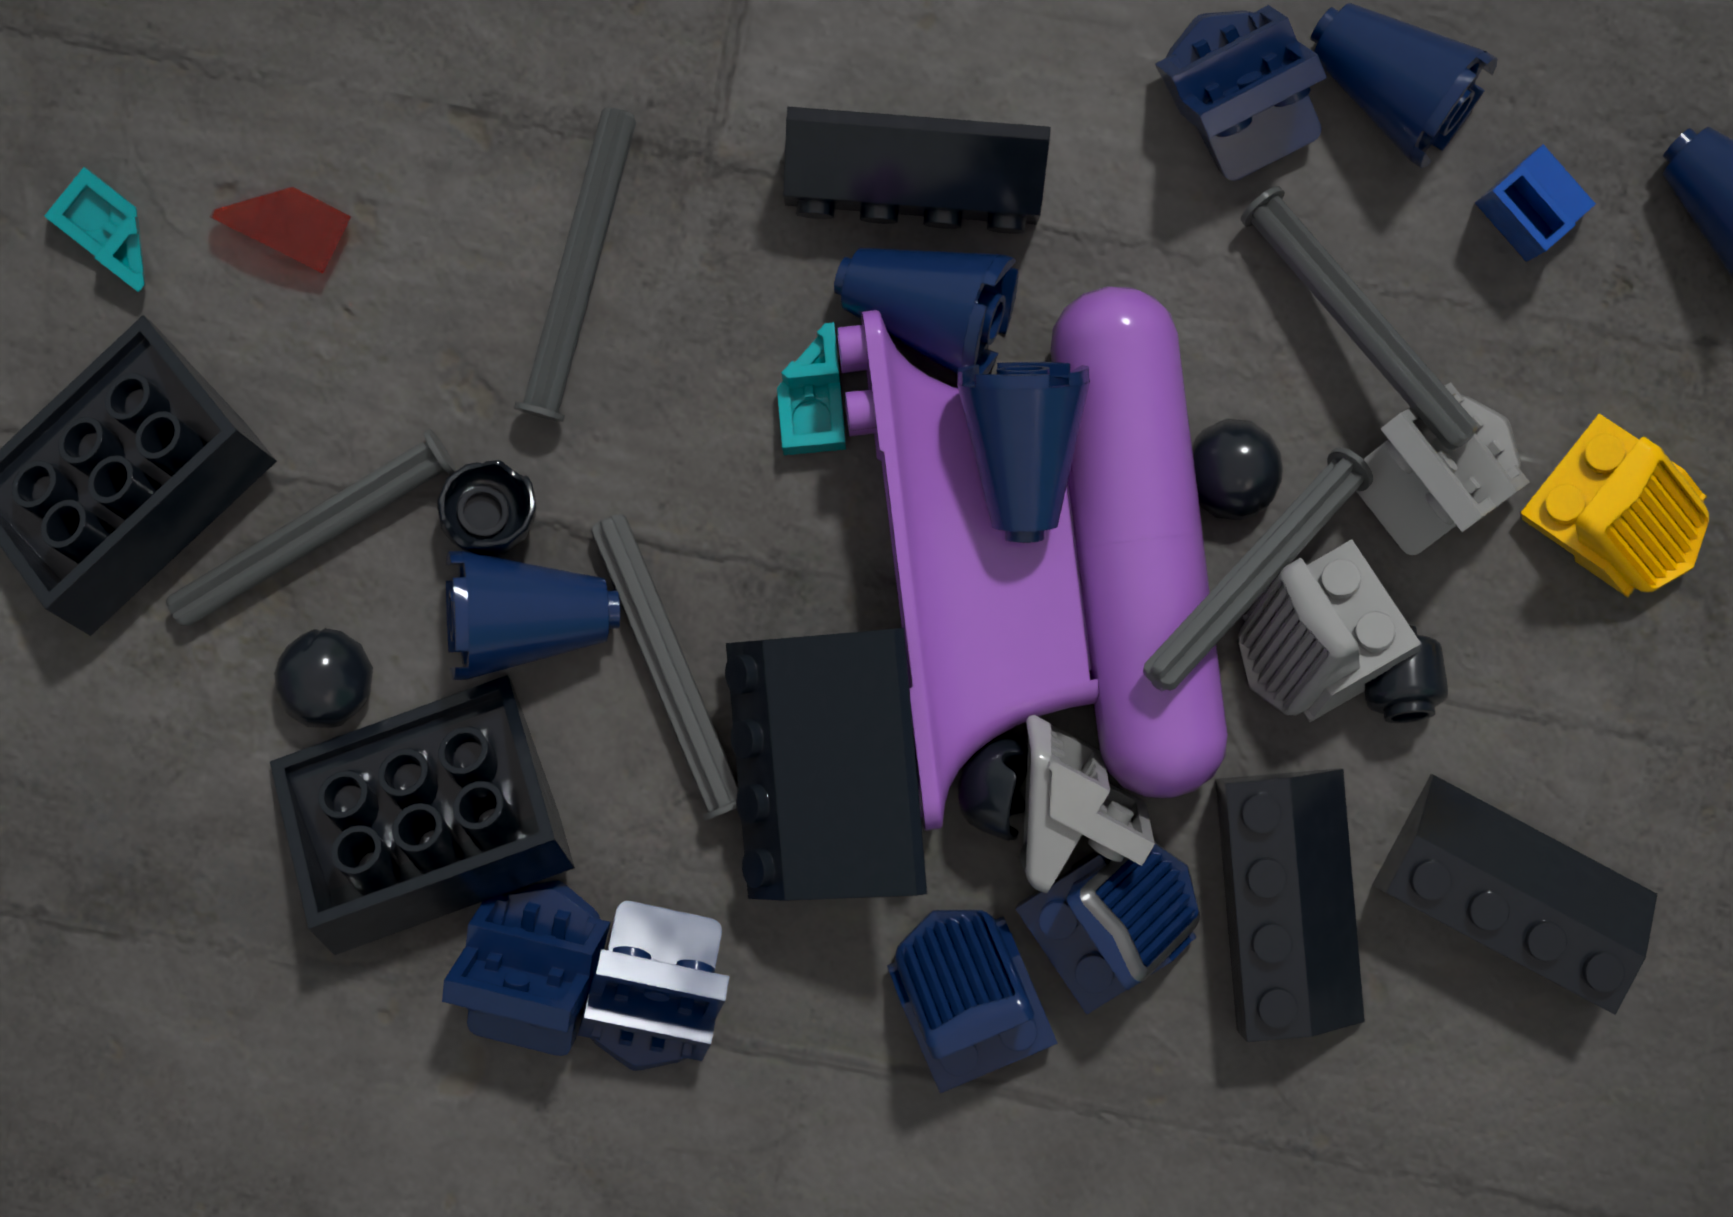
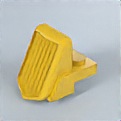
[1520,413,1709,598]

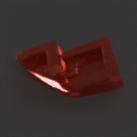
[209,186,351,273]

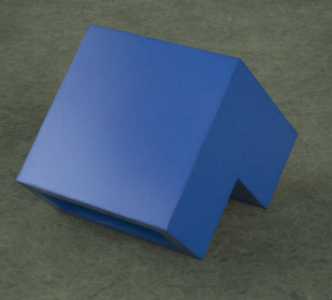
[1475,144,1596,262]

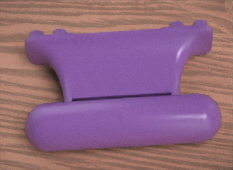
[837,286,1228,831]

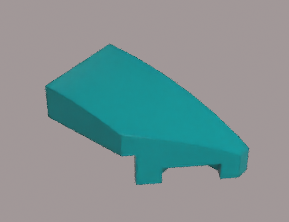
[44,167,146,292]
[777,322,846,456]

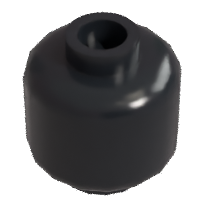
[1364,625,1448,723]

